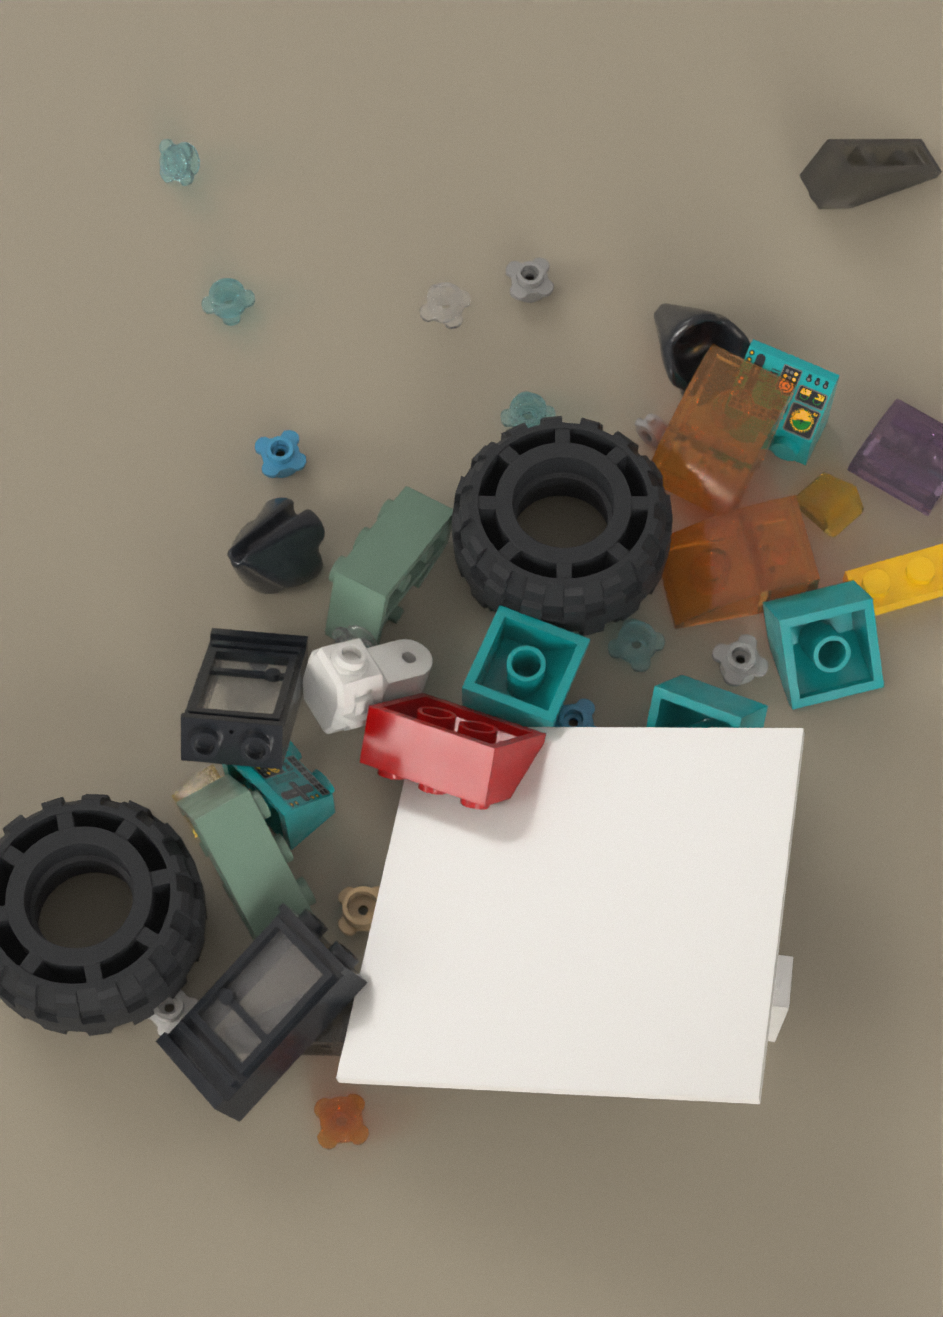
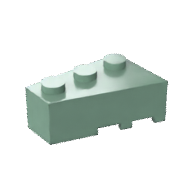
[325,486,453,648]
[176,774,317,941]

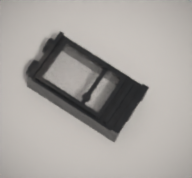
[181,628,308,769]
[156,903,368,1122]

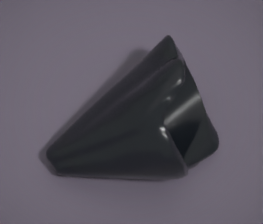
[654,303,751,406]
[227,497,325,594]

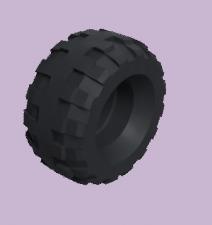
[452,416,673,637]
[0,794,207,1036]

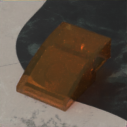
[652,344,797,520]
[661,495,820,629]

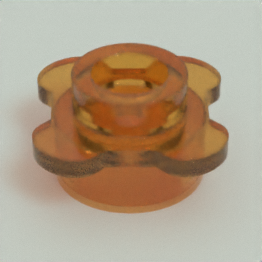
[314,1094,369,1150]

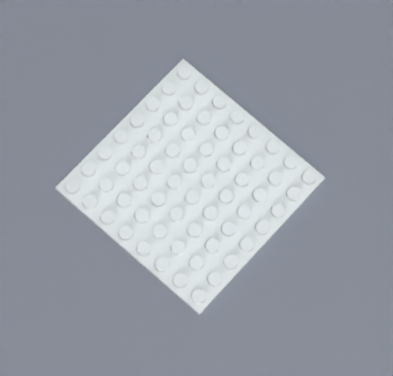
[336,727,805,1104]

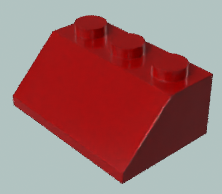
[359,693,546,810]

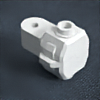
[303,638,433,734]

